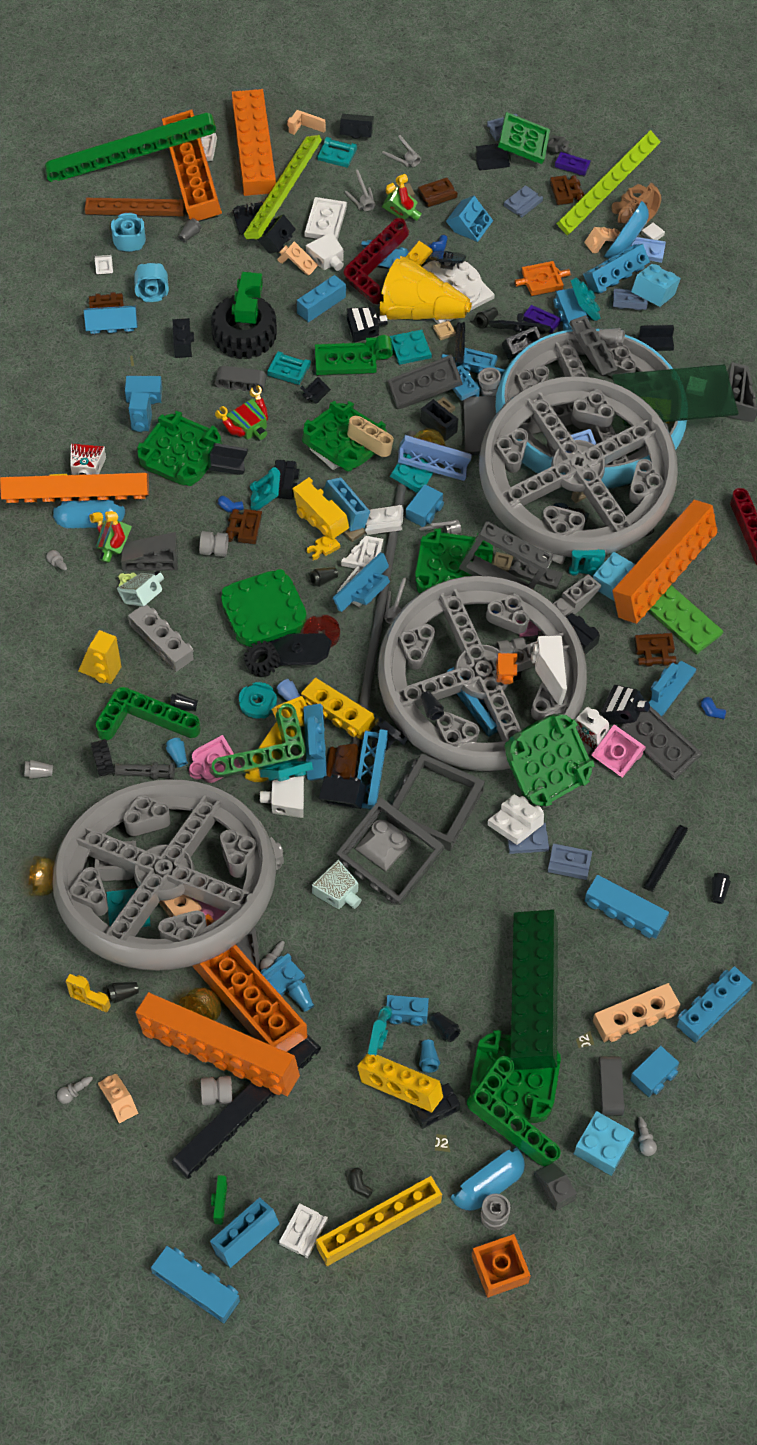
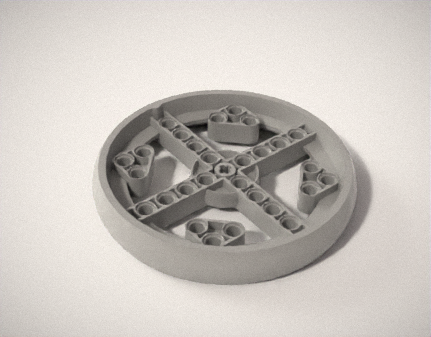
[479,376,678,557]
[378,576,587,771]
[53,779,276,971]

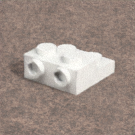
[488,794,544,845]

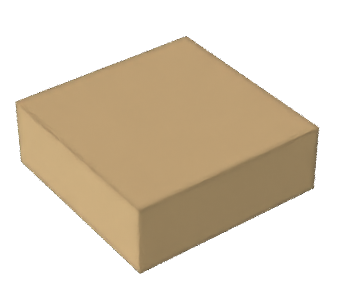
[433,321,456,340]

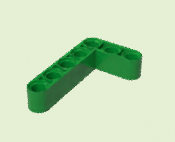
[96,687,201,740]
[209,703,305,778]
[467,1056,561,1167]

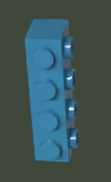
[583,244,650,293]
[677,966,753,1043]

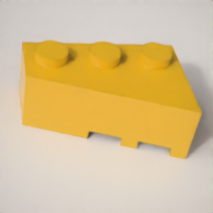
[293,477,349,539]
[78,630,121,684]

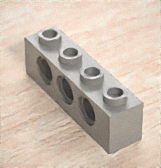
[128,604,194,672]

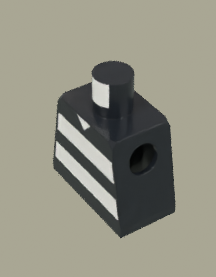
[347,307,388,343]
[600,685,650,725]

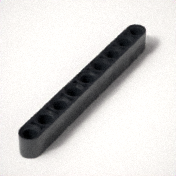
[171,1034,321,1179]

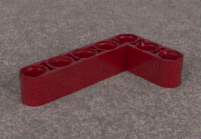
[344,218,409,305]
[730,488,757,564]

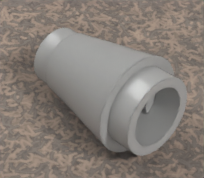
[598,328,625,345]
[24,760,53,779]

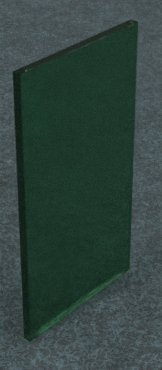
[612,364,739,426]

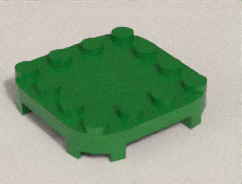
[302,401,387,471]
[137,411,222,486]
[415,528,493,593]
[221,569,307,647]
[504,714,595,806]
[470,1031,561,1123]

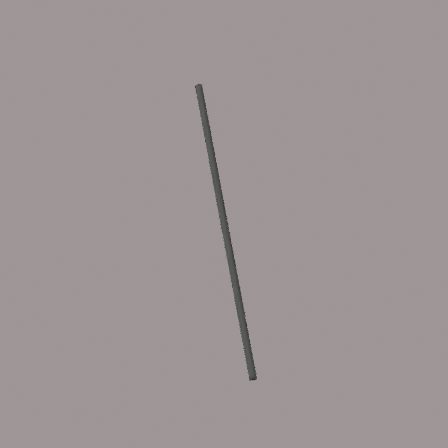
[352,430,416,778]

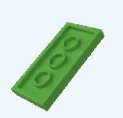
[648,585,723,654]

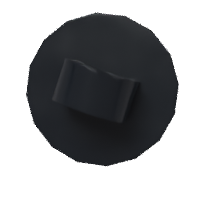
[372,716,408,752]

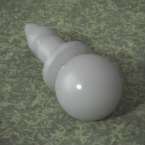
[46,550,67,570]
[260,941,285,971]
[57,1076,93,1104]
[638,1117,657,1156]

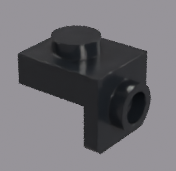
[300,377,331,404]

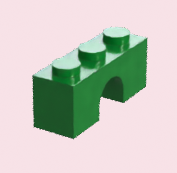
[232,272,263,324]

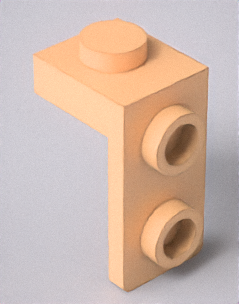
[287,110,326,135]
[584,227,620,253]
[277,242,318,276]
[98,1074,138,1123]

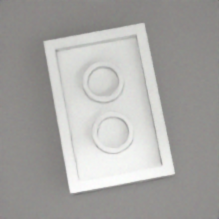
[305,197,347,240]

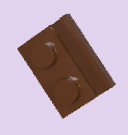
[418,178,458,207]
[326,744,359,780]

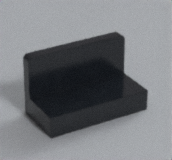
[475,144,510,171]
[638,325,674,351]
[208,443,248,475]

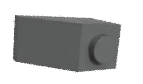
[535,1163,577,1211]

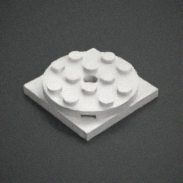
[423,260,495,324]

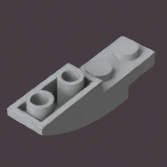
[553,574,601,617]

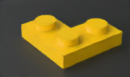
[66,974,111,1013]

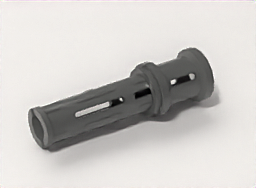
[115,762,175,780]

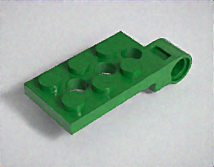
[315,335,393,375]

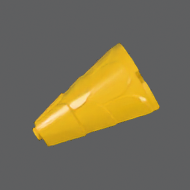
[380,256,472,320]

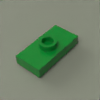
[211,1175,227,1225]

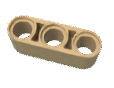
[347,416,394,457]

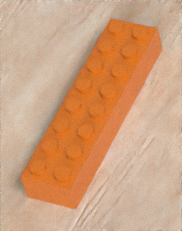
[232,89,276,196]
[162,110,222,221]
[0,473,149,503]
[612,500,717,624]
[186,914,307,1052]
[135,992,300,1097]

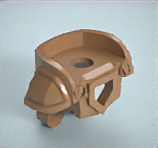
[612,183,661,224]

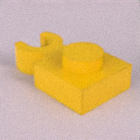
[307,535,340,560]

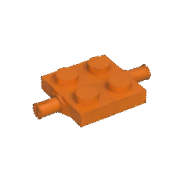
[514,261,571,296]

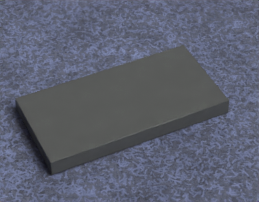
[388,354,463,409]
[464,396,496,456]
[620,706,702,780]

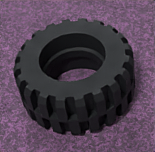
[211,295,277,359]

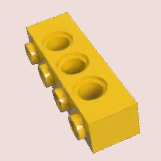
[301,677,376,740]
[357,1053,443,1112]

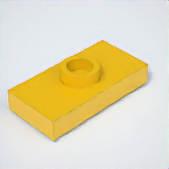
[406,241,433,266]

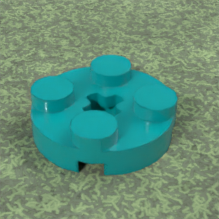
[239,682,277,718]

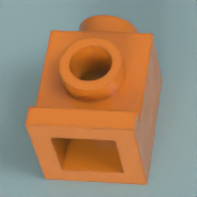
[496,653,517,684]

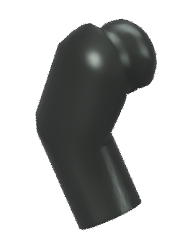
[349,1168,373,1199]

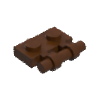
[550,175,584,205]
[89,292,124,308]
[225,509,262,544]
[634,633,676,667]

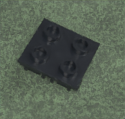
[232,201,270,235]

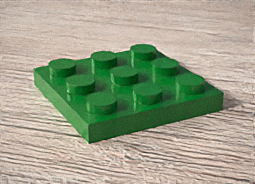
[498,112,550,164]

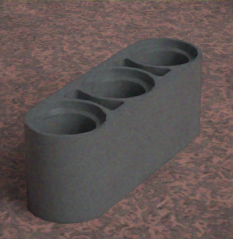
[215,366,267,393]
[598,1056,624,1116]

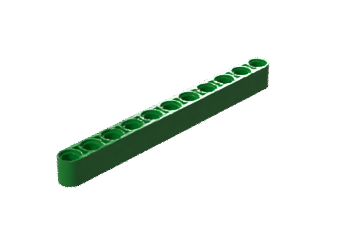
[45,113,216,182]

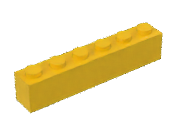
[316,1176,442,1266]

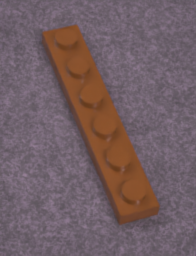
[85,198,184,216]

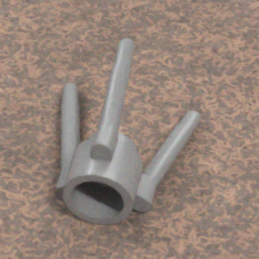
[382,135,421,167]
[345,170,376,212]
[419,519,461,535]
[384,578,406,624]

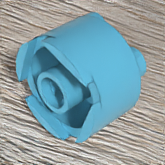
[111,213,146,252]
[134,263,169,302]

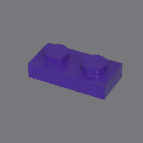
[555,152,591,176]
[524,305,561,333]

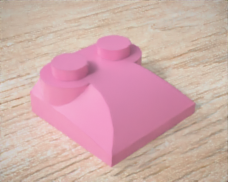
[591,725,646,778]

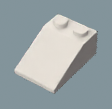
[531,636,567,705]

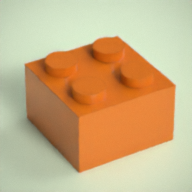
[472,1234,531,1298]

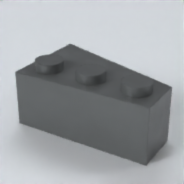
[720,362,757,422]
[121,532,179,571]

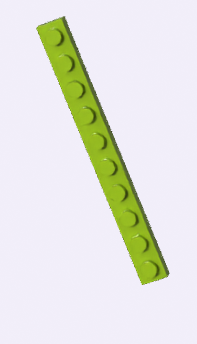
[556,130,661,235]
[244,135,322,239]

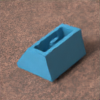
[446,196,493,242]

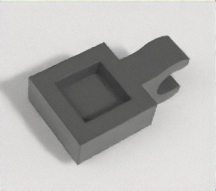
[546,135,573,154]

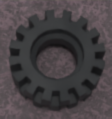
[244,641,280,677]
[91,739,115,777]

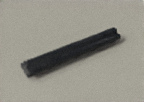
[455,322,465,364]
[643,825,688,892]

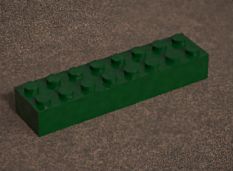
[511,909,558,1070]

